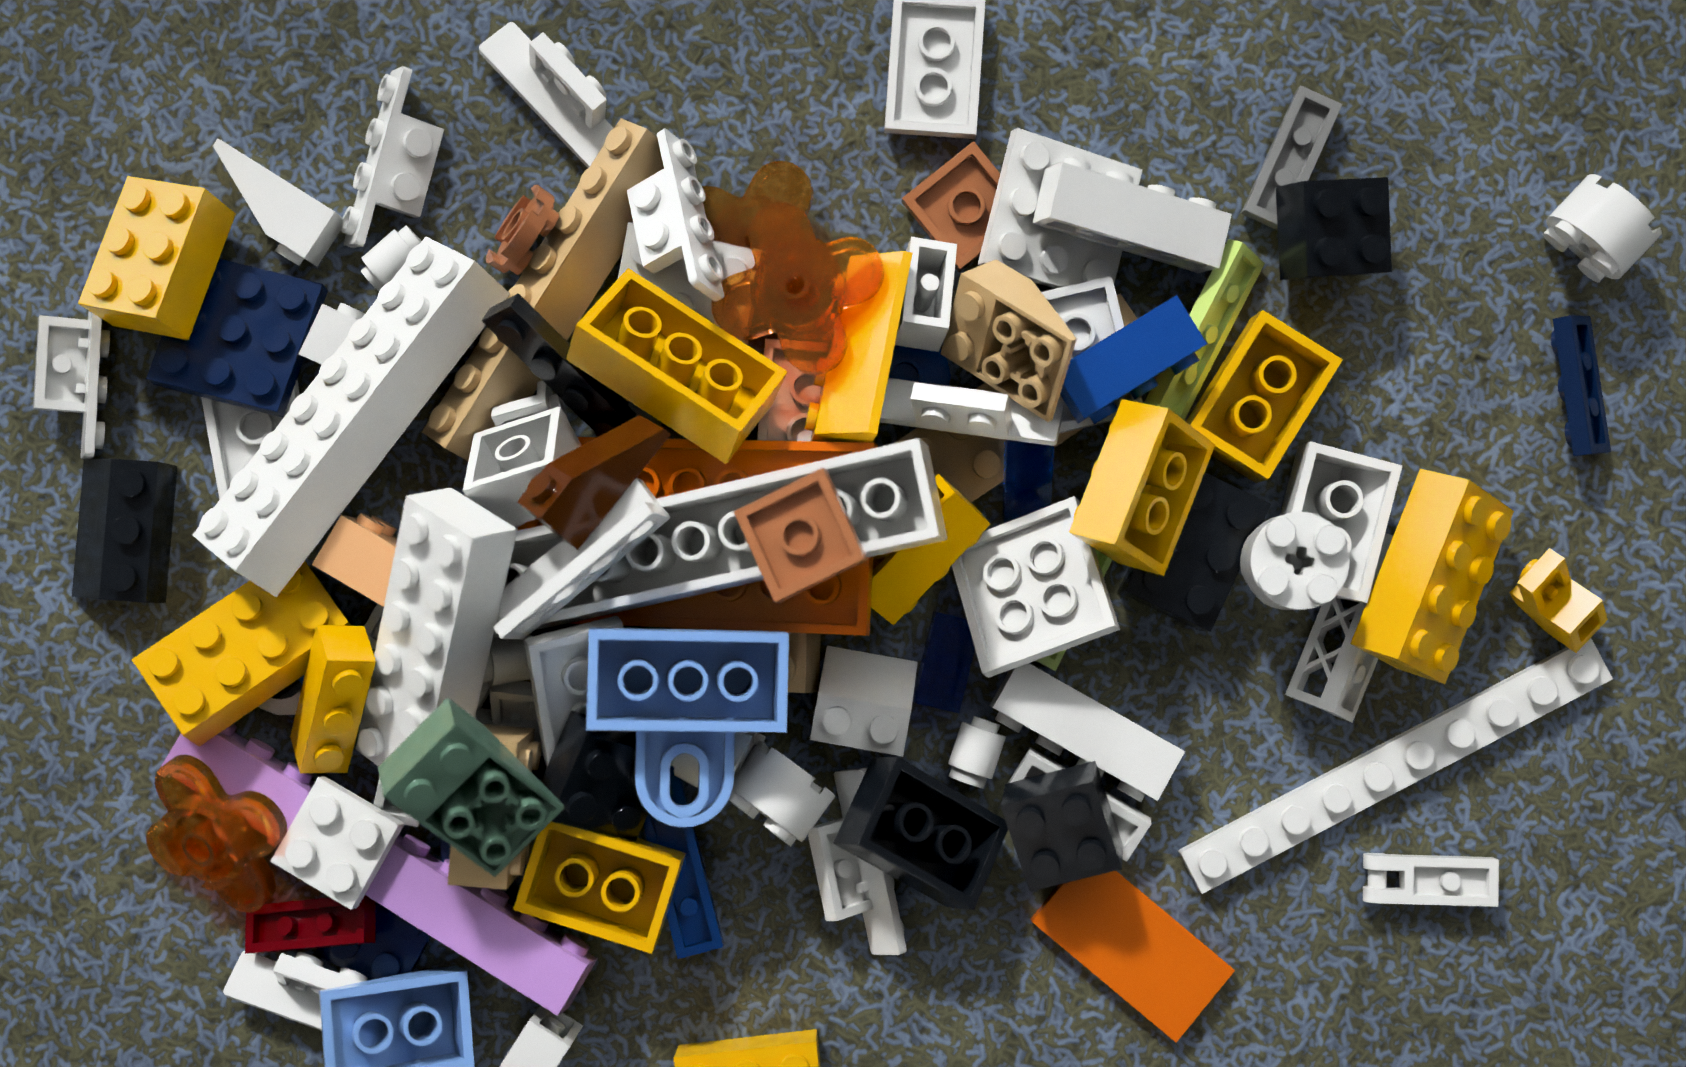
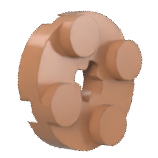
[486,185,559,275]

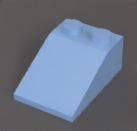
[319,965,475,1067]

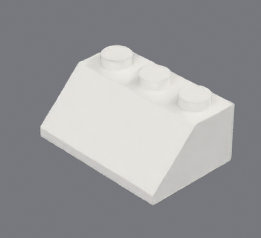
[1280,441,1402,603]

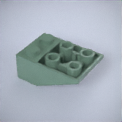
[378,697,564,877]

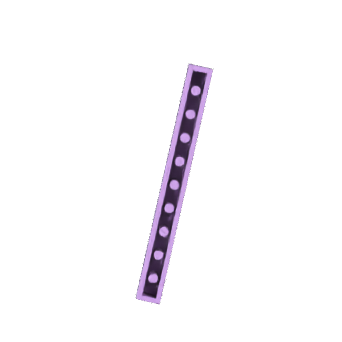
[161,723,598,1016]

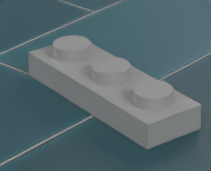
[1241,85,1342,230]

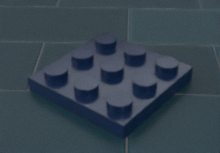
[146,259,328,418]

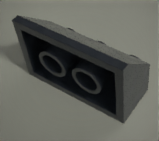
[72,458,178,603]

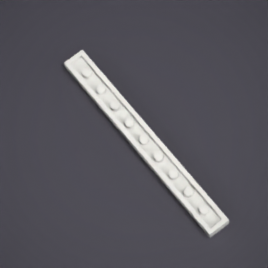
[1177,638,1613,894]

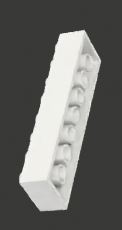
[193,237,510,597]

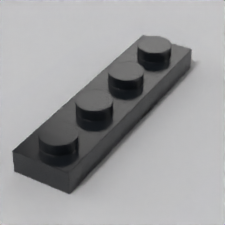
[482,293,638,437]

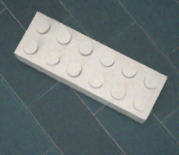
[356,488,517,767]

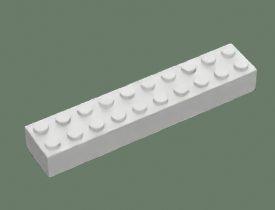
[493,438,948,638]

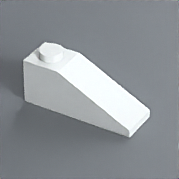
[213,139,343,266]

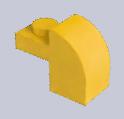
[1509,548,1608,653]

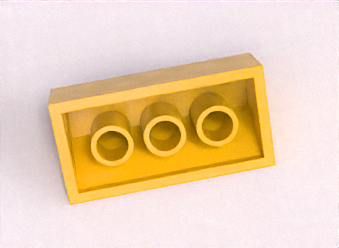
[804,251,913,442]

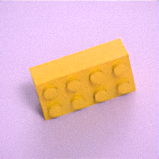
[566,268,788,464]
[1350,469,1514,685]
[131,561,352,747]

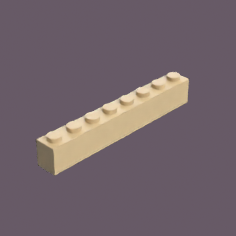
[422,118,664,461]

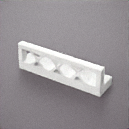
[493,478,671,640]
[1285,533,1393,723]

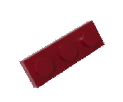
[245,895,376,954]

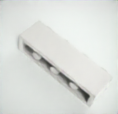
[1032,158,1232,273]
[989,663,1185,802]

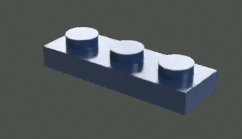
[1551,315,1611,457]

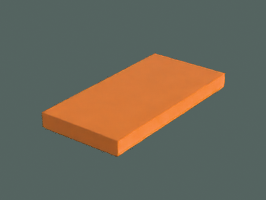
[1030,871,1235,1043]

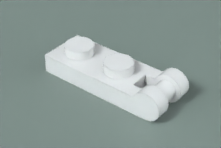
[1363,853,1499,907]

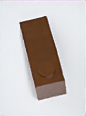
[517,415,671,550]

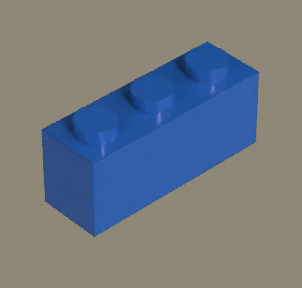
[1060,295,1207,424]

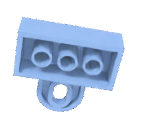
[586,627,789,827]

